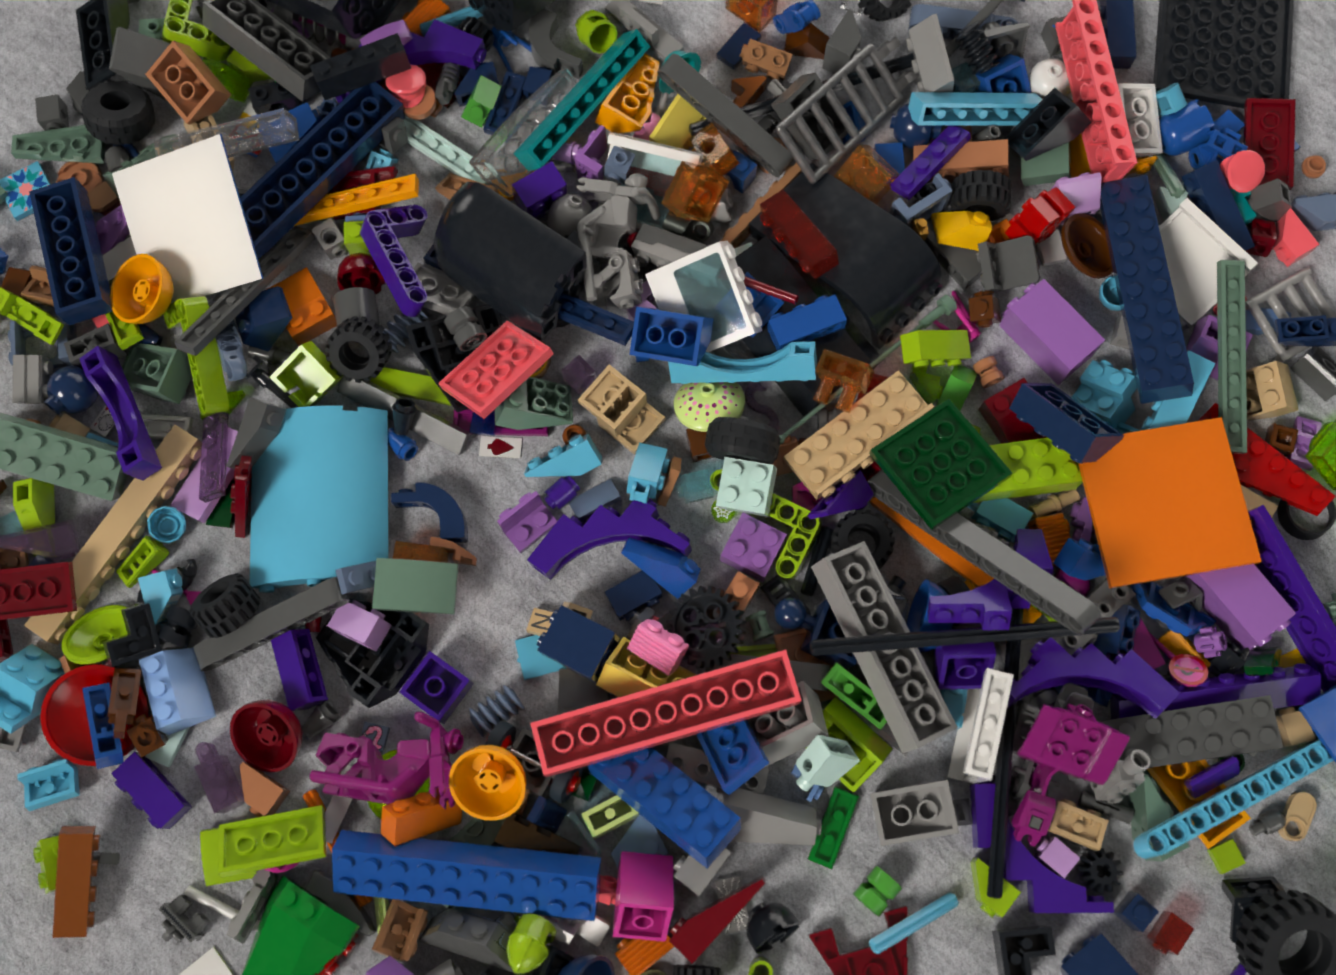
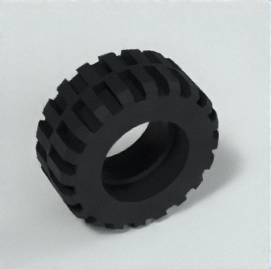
[1236,890,1336,975]

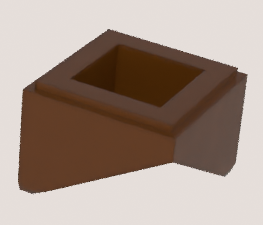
[1265,423,1298,456]

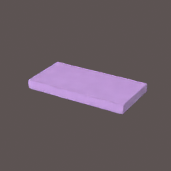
[170,424,238,523]

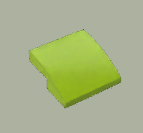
[200,827,258,886]

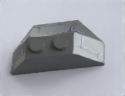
[420,906,517,972]

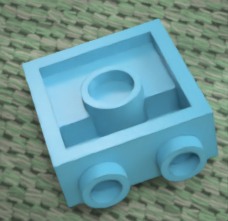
[1071,360,1137,424]

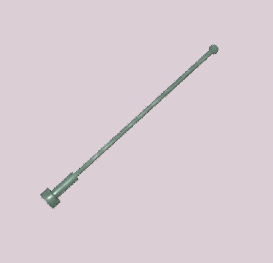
[779,295,957,444]

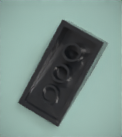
[76,0,130,90]

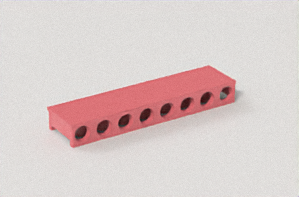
[1055,0,1137,183]

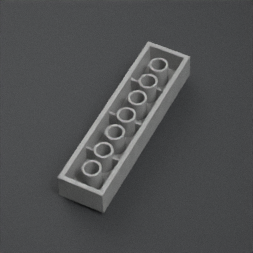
[811,541,958,754]

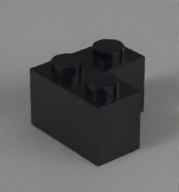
[992,925,1056,975]

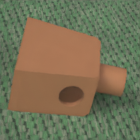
[716,571,761,619]

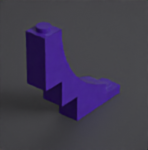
[336,19,487,103]
[970,779,1114,913]

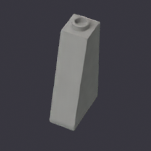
[723,788,821,845]

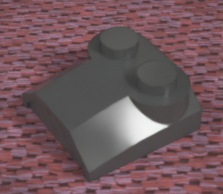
[980,22,1030,62]

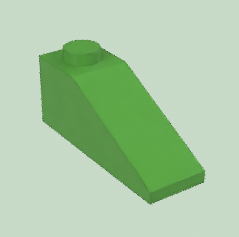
[821,662,887,730]

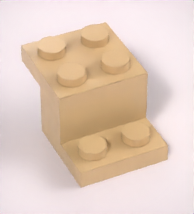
[578,365,666,455]

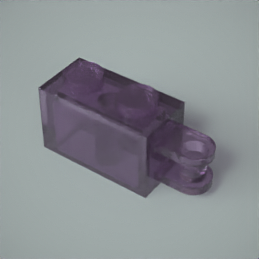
[194,742,245,814]

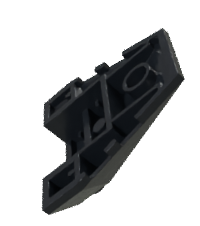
[405,304,503,412]
[316,598,429,708]

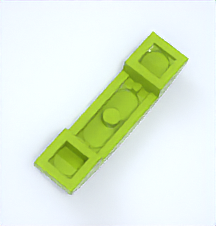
[0,287,65,346]

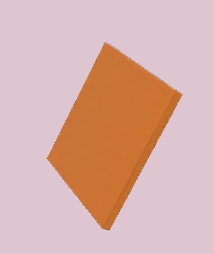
[1078,417,1262,589]

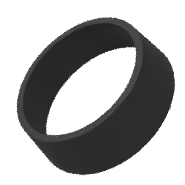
[1277,499,1336,540]

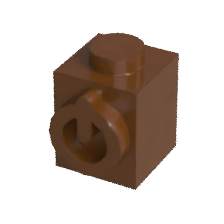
[969,291,1001,328]
[126,714,169,757]

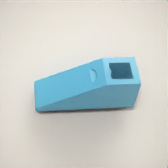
[524,434,603,477]

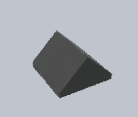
[1290,347,1336,401]

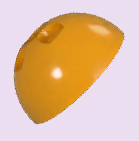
[110,254,174,324]
[449,745,527,821]

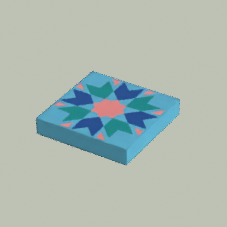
[0,161,51,221]

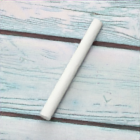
[184,885,260,932]

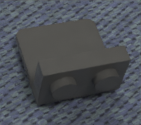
[977,235,1040,292]

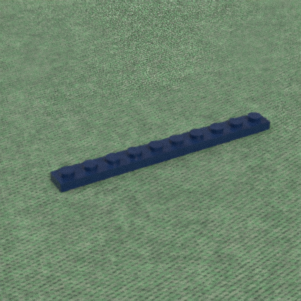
[423,243,634,346]

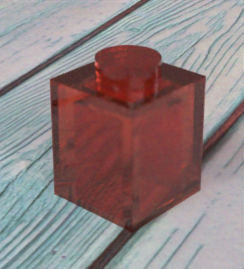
[1147,911,1194,955]

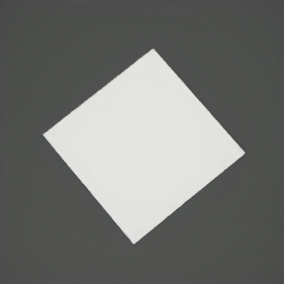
[112,134,263,303]

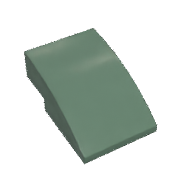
[1021,142,1071,186]
[372,558,459,614]

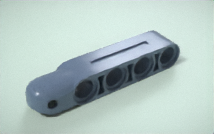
[909,4,1019,40]
[216,319,247,381]

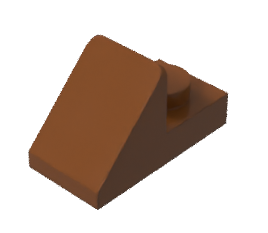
[731,76,767,108]

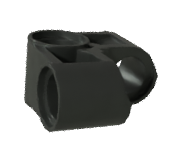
[662,205,714,242]

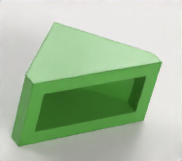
[936,365,977,411]

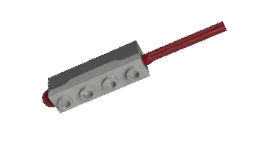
[627,223,799,304]

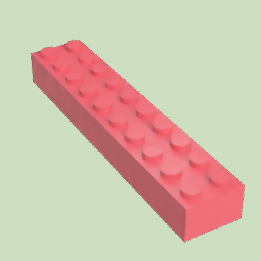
[530,650,802,777]

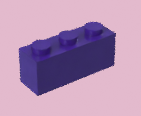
[271,629,328,711]
[111,751,192,829]

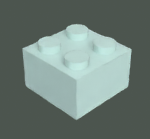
[716,457,777,517]

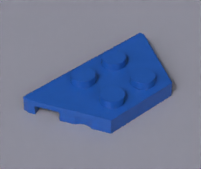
[1131,581,1216,637]

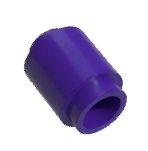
[544,476,580,510]

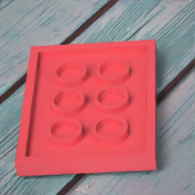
[438,321,554,419]

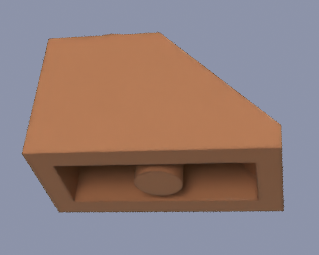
[240,762,290,817]

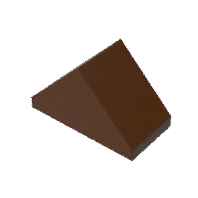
[784,23,830,60]

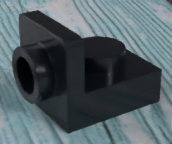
[1207,641,1245,677]

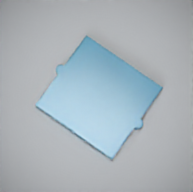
[515,635,567,680]

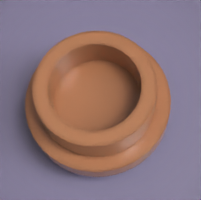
[1301,155,1326,178]

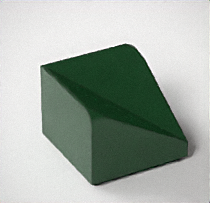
[572,772,598,802]

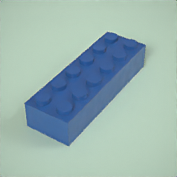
[588,747,741,869]

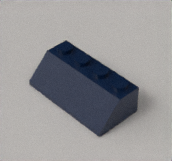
[1009,383,1124,464]

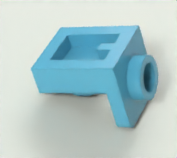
[365,148,399,170]

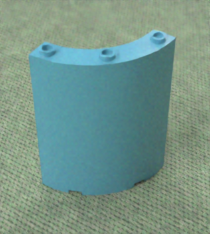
[250,406,388,593]

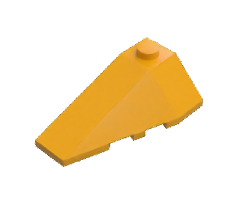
[595,53,660,133]

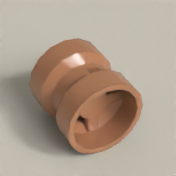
[973,356,1005,388]

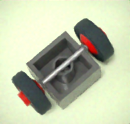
[484,721,584,804]

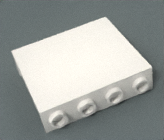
[1159,198,1258,328]
[947,668,1014,784]

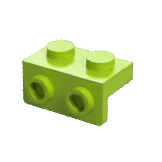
[33,835,59,894]

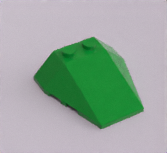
[242,875,360,975]

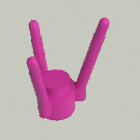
[933,291,981,344]

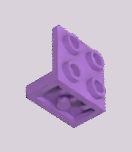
[574,125,607,185]
[497,491,557,553]

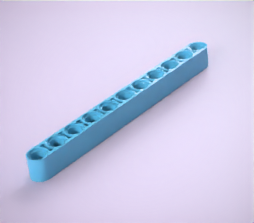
[1133,738,1334,859]

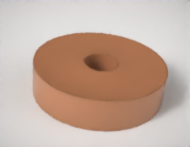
[404,85,437,120]

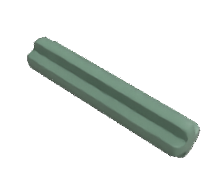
[1149,153,1185,198]

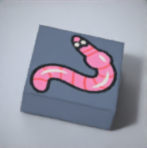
[361,722,390,752]

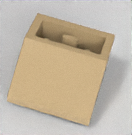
[1246,361,1299,421]

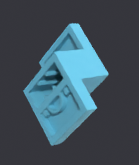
[0,644,65,734]

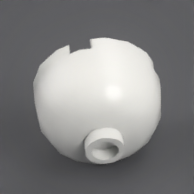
[1028,58,1071,99]

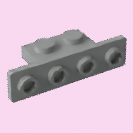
[605,0,683,60]

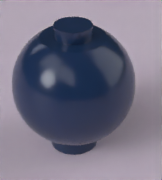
[890,103,942,149]
[44,366,98,415]

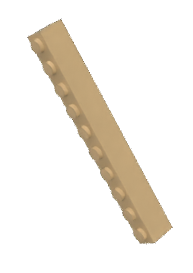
[24,424,206,645]

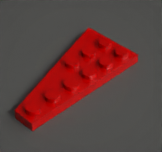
[1198,403,1336,516]

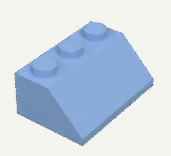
[139,648,216,735]

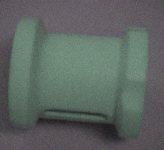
[745,610,775,642]

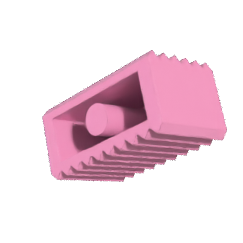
[627,619,689,676]

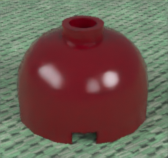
[337,253,385,295]

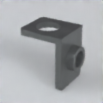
[1159,577,1203,612]

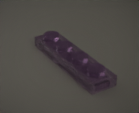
[199,412,229,503]

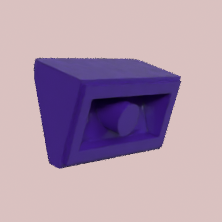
[1184,756,1240,798]

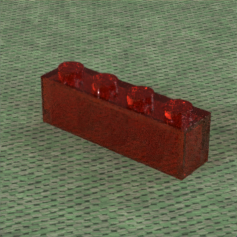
[760,190,839,279]

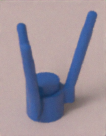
[491,27,531,72]

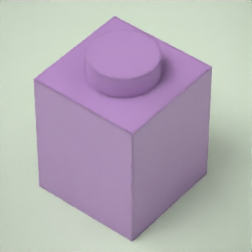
[1034,837,1080,879]

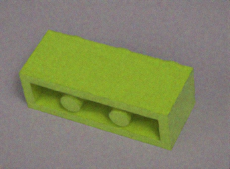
[900,330,971,368]

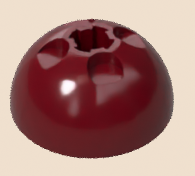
[230,700,302,772]

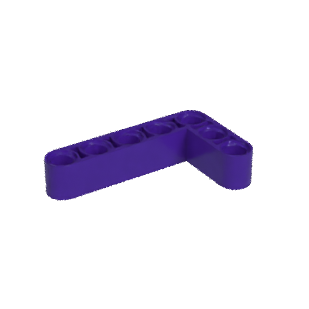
[360,205,428,317]

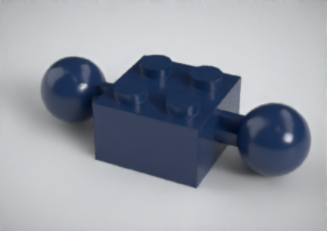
[774,598,857,670]

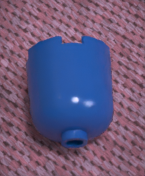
[1159,99,1214,156]

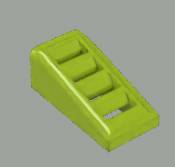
[116,535,170,588]

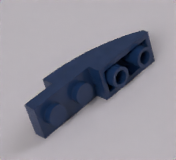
[1275,315,1336,347]
[1088,604,1140,707]

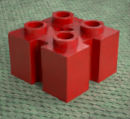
[1005,187,1076,245]

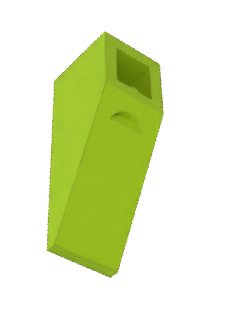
[13,478,56,557]

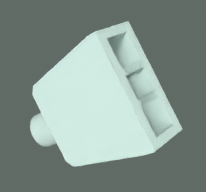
[796,735,860,791]

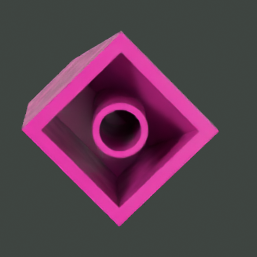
[613,851,674,942]

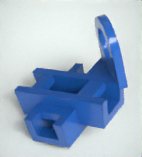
[1189,127,1248,170]

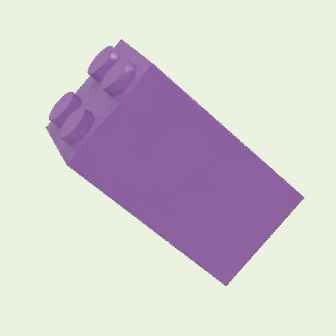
[999,279,1105,386]
[1179,564,1296,650]

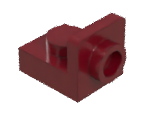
[1246,218,1277,257]

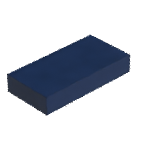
[716,22,761,70]
[527,795,567,833]

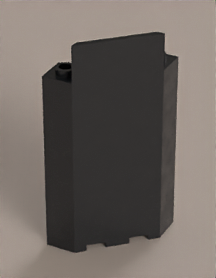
[722,235,884,417]

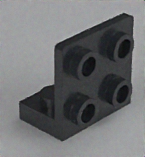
[1222,876,1285,943]

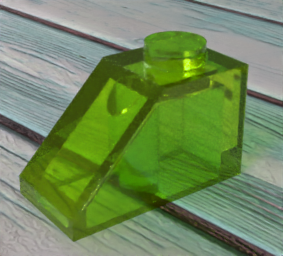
[202,57,253,103]

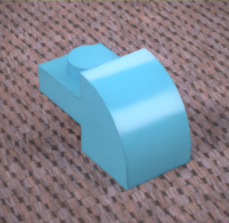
[1156,83,1187,117]

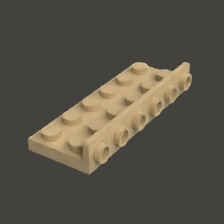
[783,370,935,500]

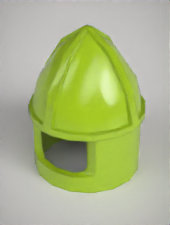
[575,10,618,54]
[506,913,556,974]

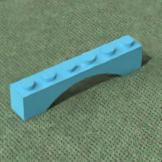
[668,341,817,384]

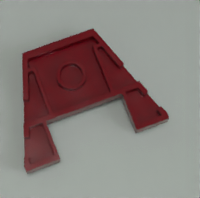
[808,906,908,975]

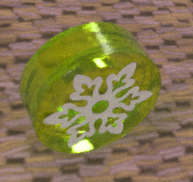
[711,500,735,523]

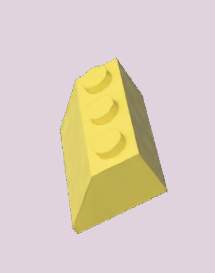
[649,94,706,150]

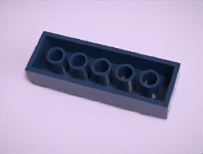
[29,177,113,326]

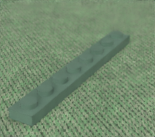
[1217,260,1247,454]

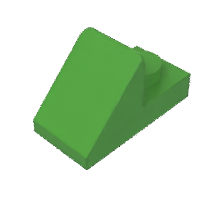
[461,75,501,128]

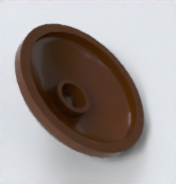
[1061,213,1113,279]

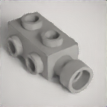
[1090,750,1151,804]

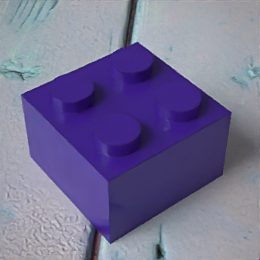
[512,161,567,220]
[933,642,996,690]
[399,651,474,724]

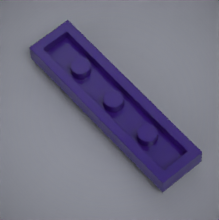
[890,126,971,200]

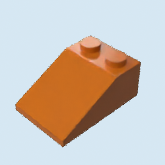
[266,267,336,346]

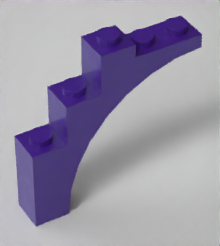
[527,498,692,580]
[927,529,1053,630]
[1007,637,1181,719]

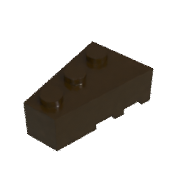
[494,813,583,855]

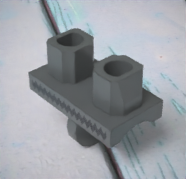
[159,895,209,943]

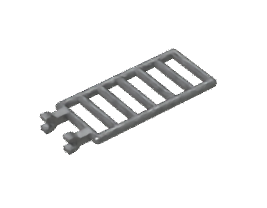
[776,37,919,184]

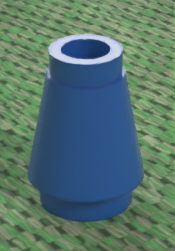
[388,428,418,461]

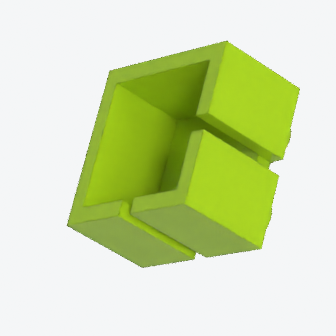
[270,341,344,407]

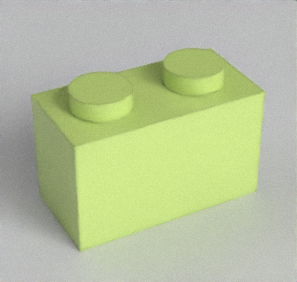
[581,795,639,840]

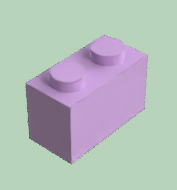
[327,600,391,652]

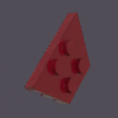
[326,166,398,220]
[231,455,252,538]

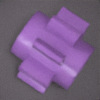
[1194,626,1227,658]

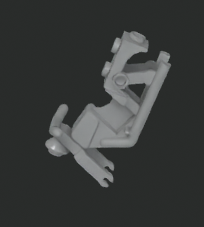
[577,173,660,310]

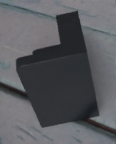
[102,602,162,667]

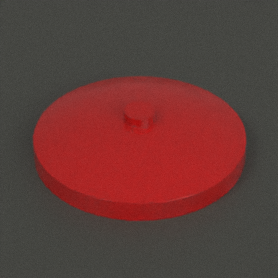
[40,663,150,766]

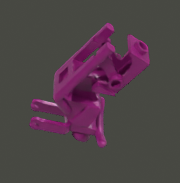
[310,711,464,809]

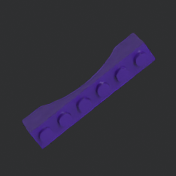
[79,346,162,481]

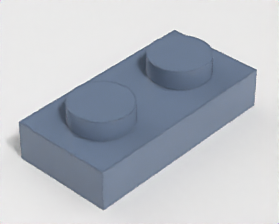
[335,561,376,594]

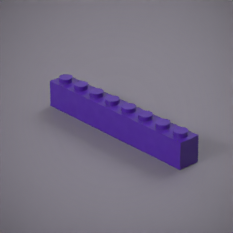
[1110,663,1321,719]

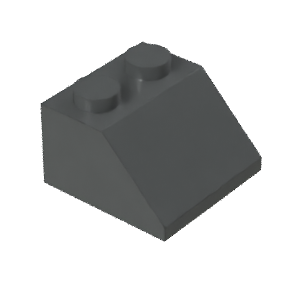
[822,9,862,74]

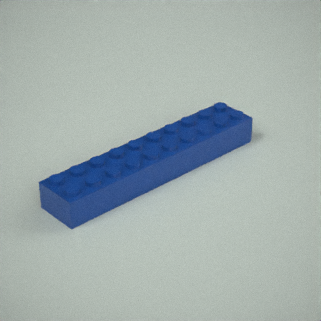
[332,830,601,921]

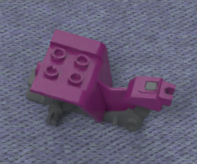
[1010,683,1130,847]

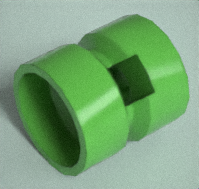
[853,866,902,917]

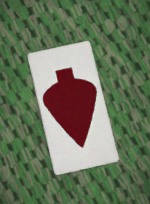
[479,436,522,458]

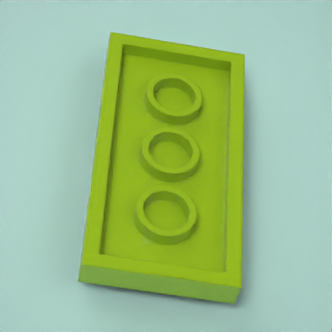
[218,805,326,878]

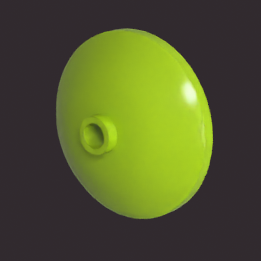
[61,605,127,664]

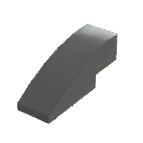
[305,870,376,936]

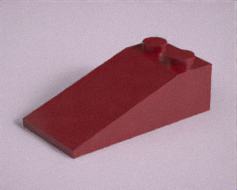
[978,378,1048,444]
[669,876,766,964]

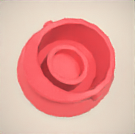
[386,64,427,108]
[1219,150,1265,193]

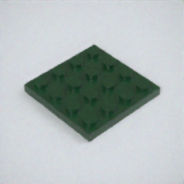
[869,399,1013,530]

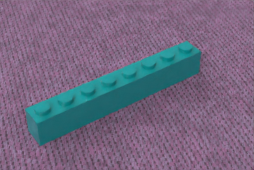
[513,29,650,171]

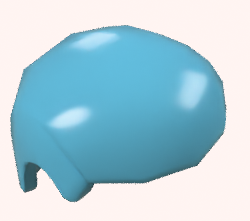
[1099,276,1121,311]
[147,506,186,543]

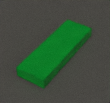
[807,786,859,869]

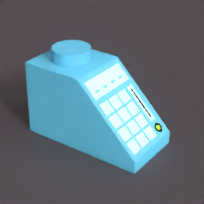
[138,568,183,625]

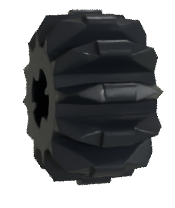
[458,16,496,51]
[1077,848,1124,894]

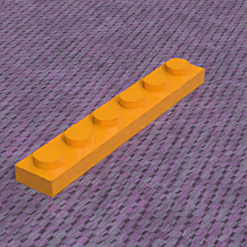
[294,174,419,226]

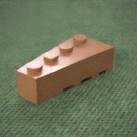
[913,139,1009,183]

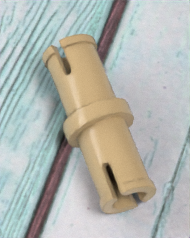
[1029,490,1080,519]

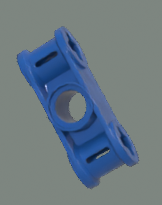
[773,0,821,34]

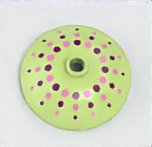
[674,382,745,432]

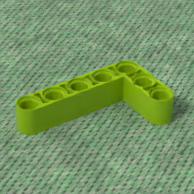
[162,0,230,61]
[164,296,229,415]
[710,469,822,579]

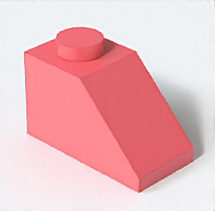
[1273,208,1319,267]

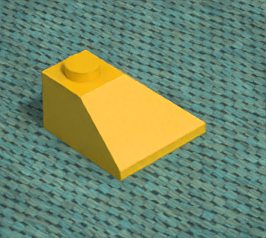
[931,211,992,251]

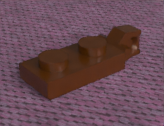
[108,668,142,739]

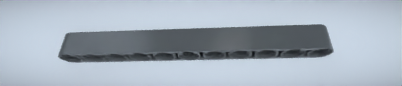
[867,469,1101,635]

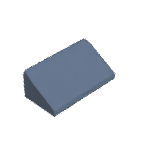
[569,479,622,521]

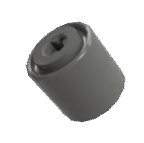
[332,287,380,327]

